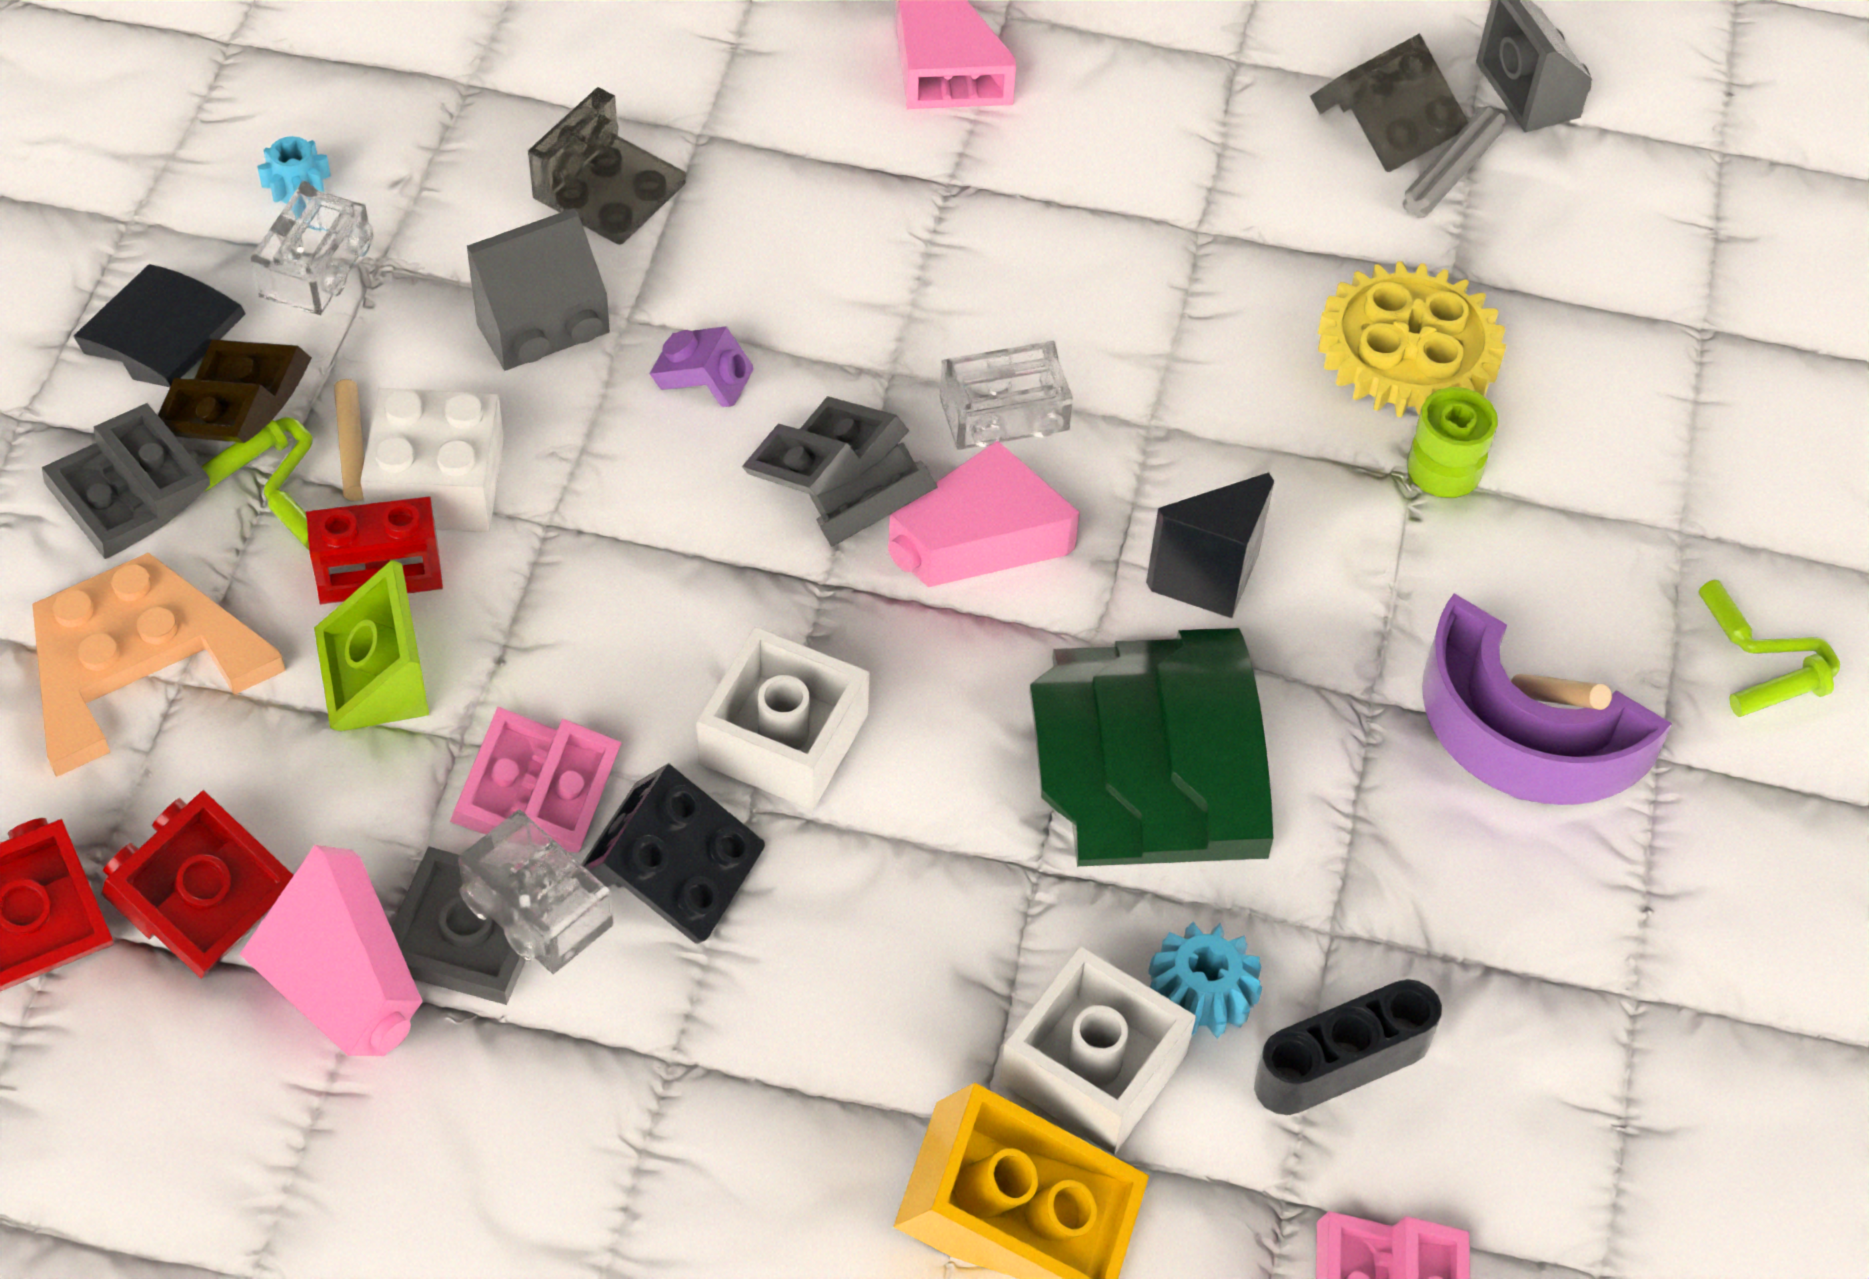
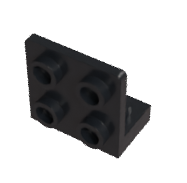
[570,763,765,944]

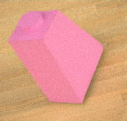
[895,0,1016,109]
[888,441,1080,587]
[240,845,423,1056]

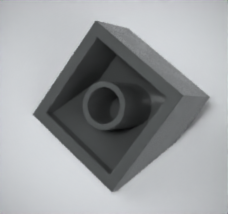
[1476,0,1592,132]
[467,208,610,371]

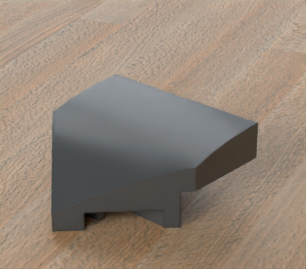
[809,442,938,547]

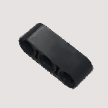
[1254,979,1442,1115]

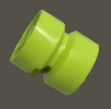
[1407,387,1498,498]

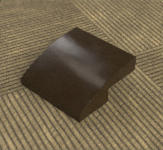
[158,339,312,443]

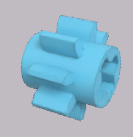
[257,136,331,206]

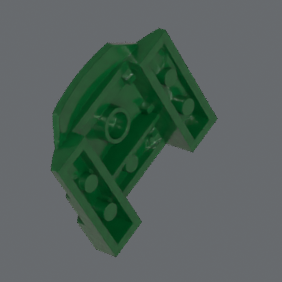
[1029,628,1274,867]

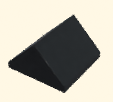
[1146,472,1274,618]

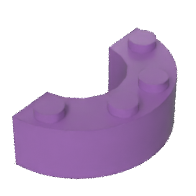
[1422,593,1672,805]

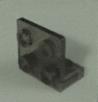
[1310,33,1468,172]
[528,87,686,245]

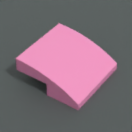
[450,707,622,853]
[1316,1211,1470,1279]

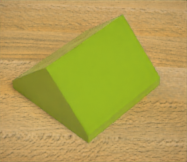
[314,560,429,732]

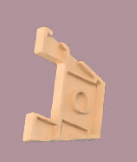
[32,553,286,777]

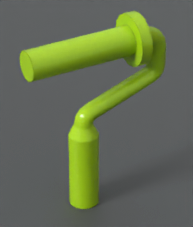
[201,417,313,550]
[1699,579,1840,717]

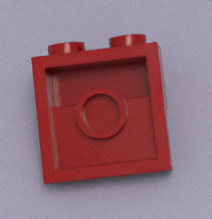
[101,790,294,979]
[0,818,114,992]

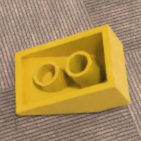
[893,1082,1149,1279]

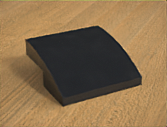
[73,264,246,388]

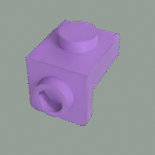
[649,326,753,407]

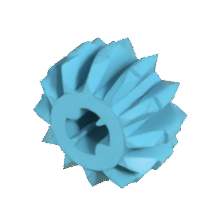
[1148,921,1262,1039]

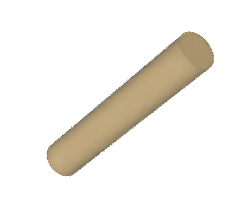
[334,379,365,501]
[1511,673,1612,710]

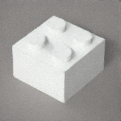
[361,387,504,532]
[696,626,869,811]
[1000,945,1196,1155]

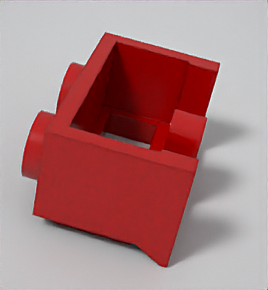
[306,496,443,605]

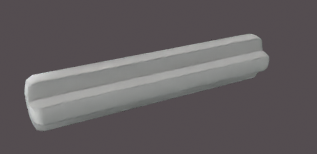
[1403,106,1506,218]

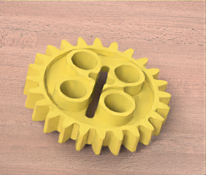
[1318,261,1506,417]

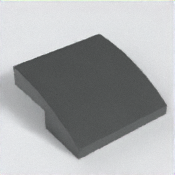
[742,396,909,496]
[41,403,210,559]

